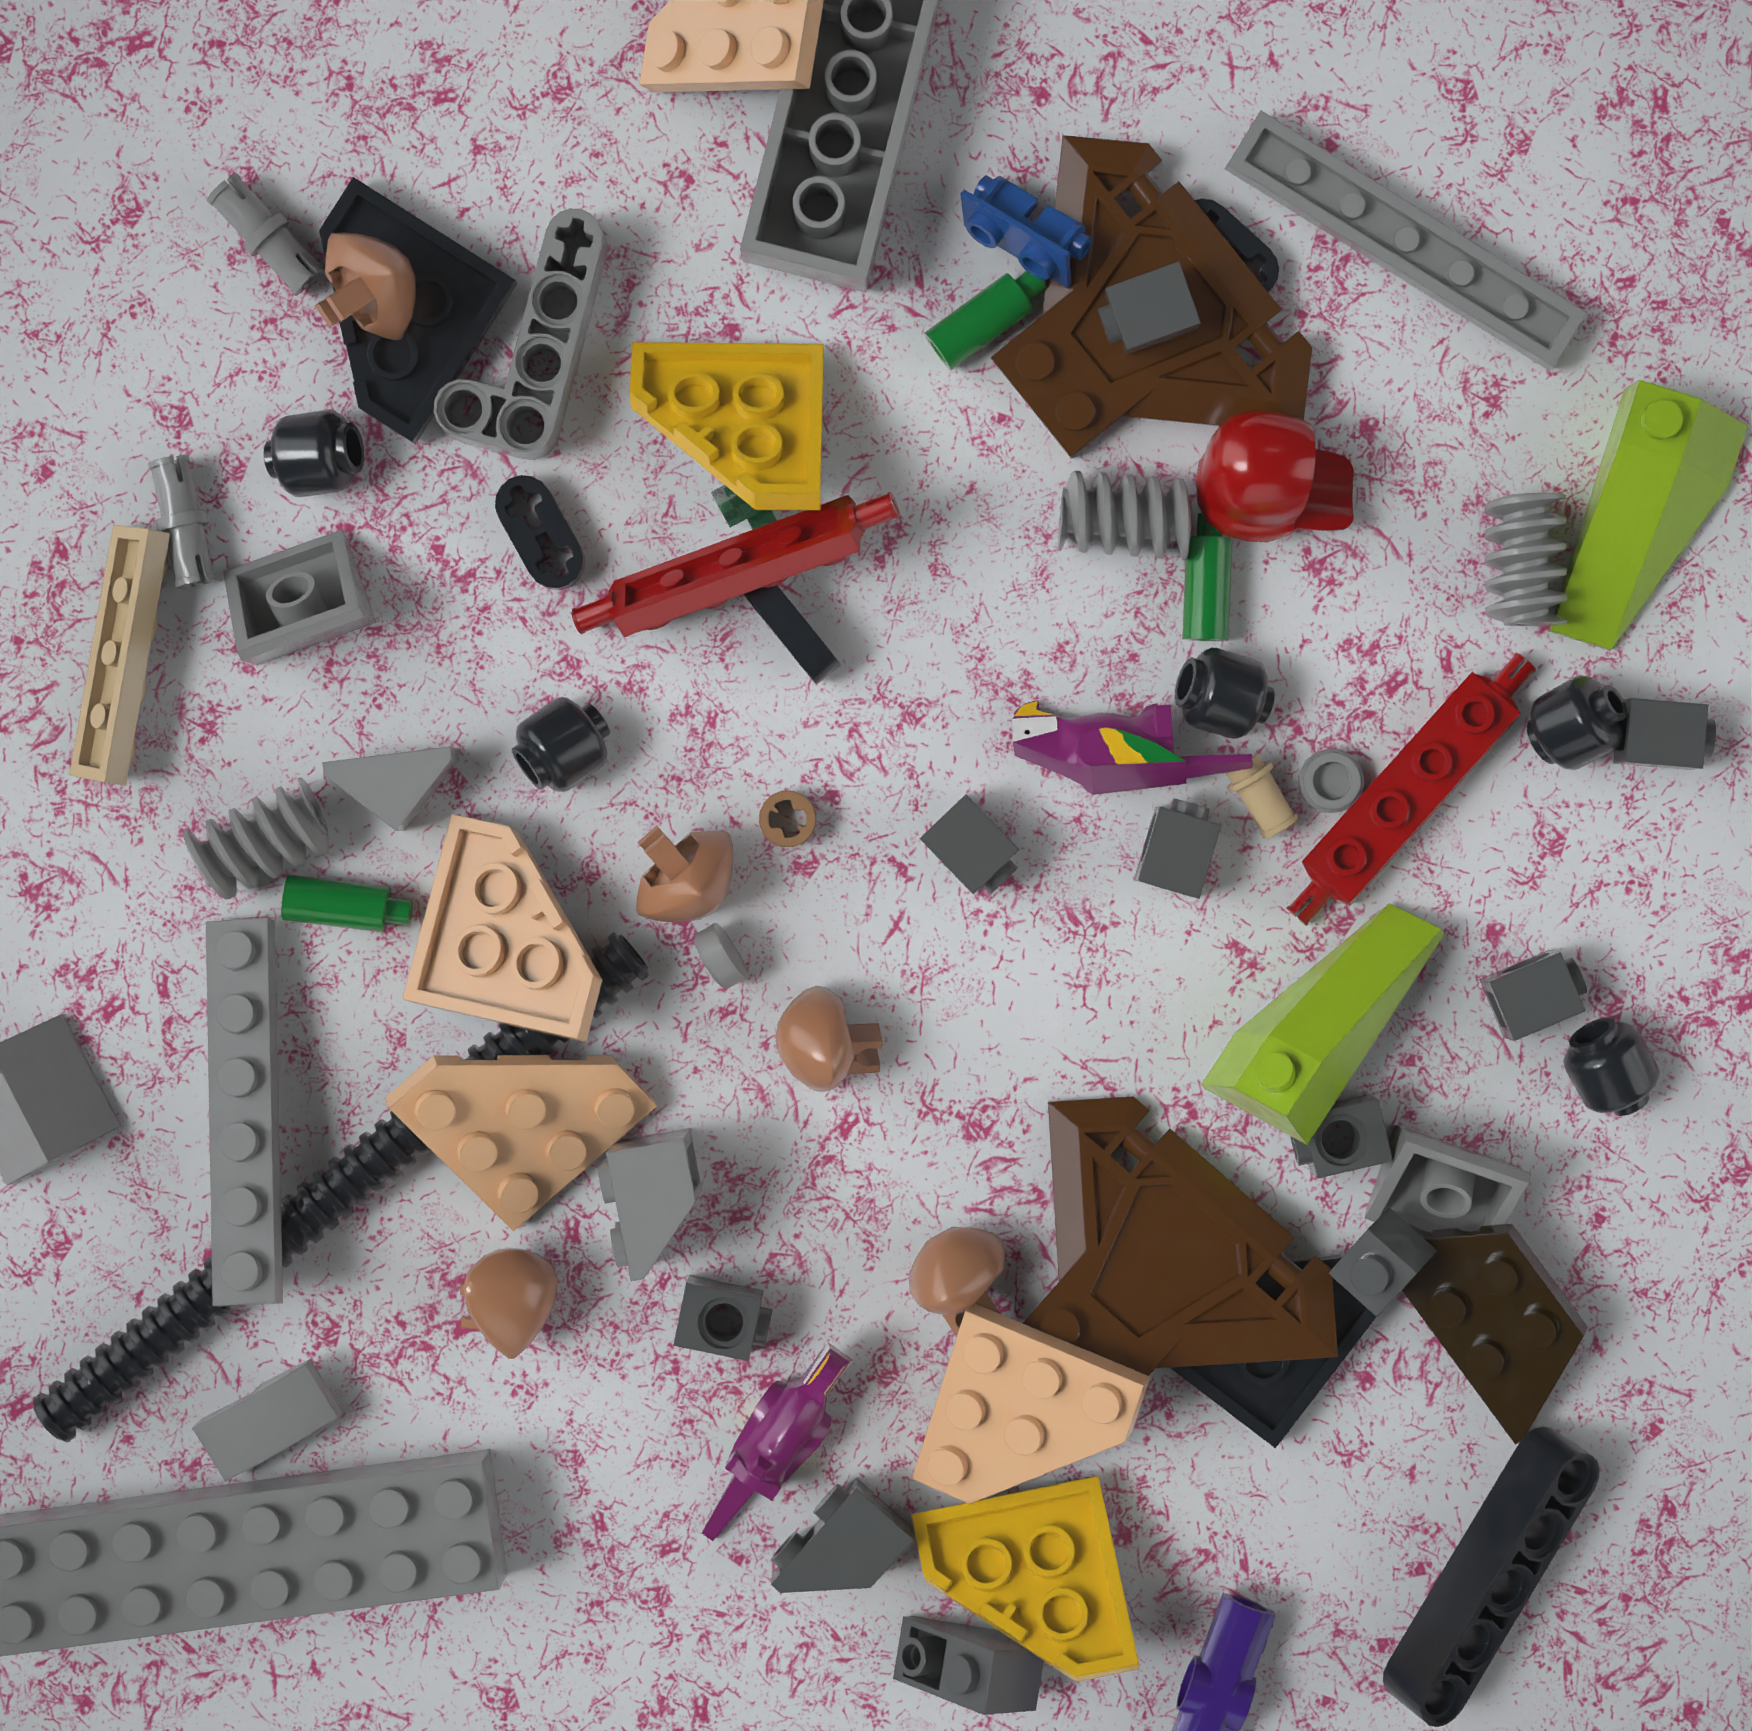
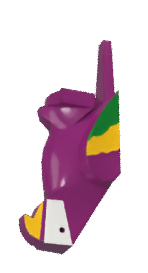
[1012,701,1253,795]
[702,1342,853,1541]

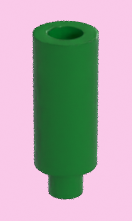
[924,271,1047,370]
[1182,513,1233,641]
[281,875,413,933]

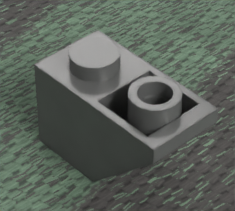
[771,1478,914,1593]
[893,1616,1044,1715]

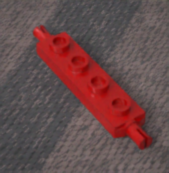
[571,492,900,637]
[1286,652,1536,926]

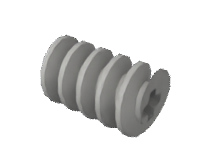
[1058,470,1192,560]
[1485,493,1567,626]
[183,778,330,900]

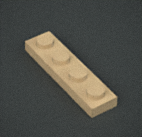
[69,525,170,786]

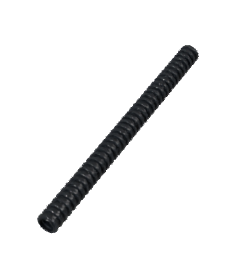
[33,932,649,1442]

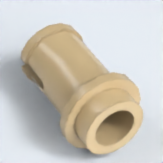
[1226,753,1299,839]

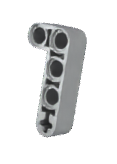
[434,208,608,460]

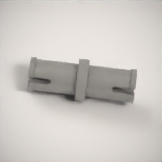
[207,173,325,296]
[148,455,217,589]

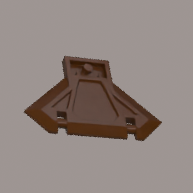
[991,135,1312,458]
[1023,1096,1338,1376]

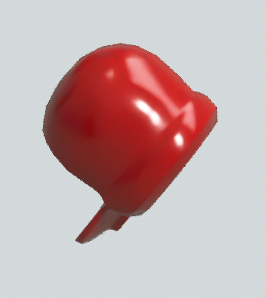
[1195,410,1354,543]

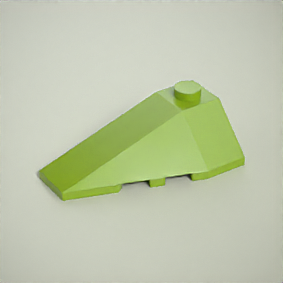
[1548,380,1748,650]
[1201,903,1445,1145]

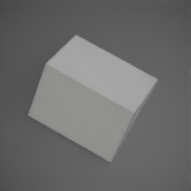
[223,529,377,665]
[0,1014,121,1185]
[1364,1125,1531,1236]

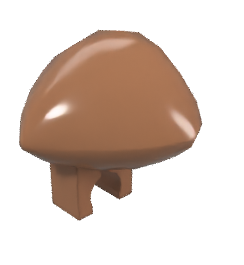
[315,232,416,340]
[636,825,733,922]
[775,986,882,1092]
[909,1227,1005,1337]
[460,1248,558,1359]

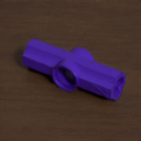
[1172,1592,1276,1731]

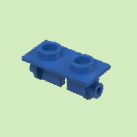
[960,175,1093,288]

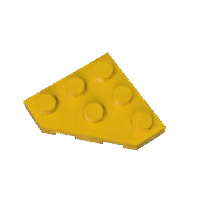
[629,342,824,510]
[911,1476,1140,1682]

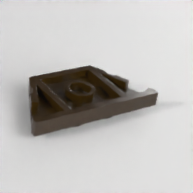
[1402,1224,1588,1445]

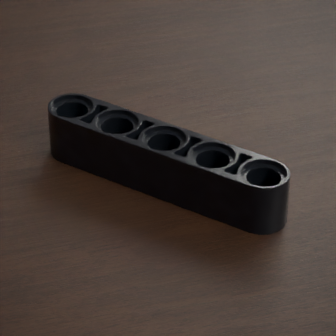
[1383,1426,1600,1727]

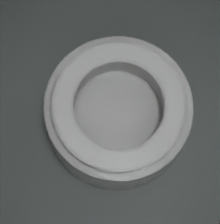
[1298,749,1364,813]
[694,923,748,989]

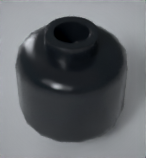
[264,409,365,497]
[1174,647,1275,739]
[1527,675,1627,770]
[512,697,610,792]
[1563,1018,1660,1116]

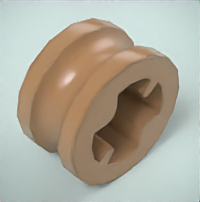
[759,791,816,847]

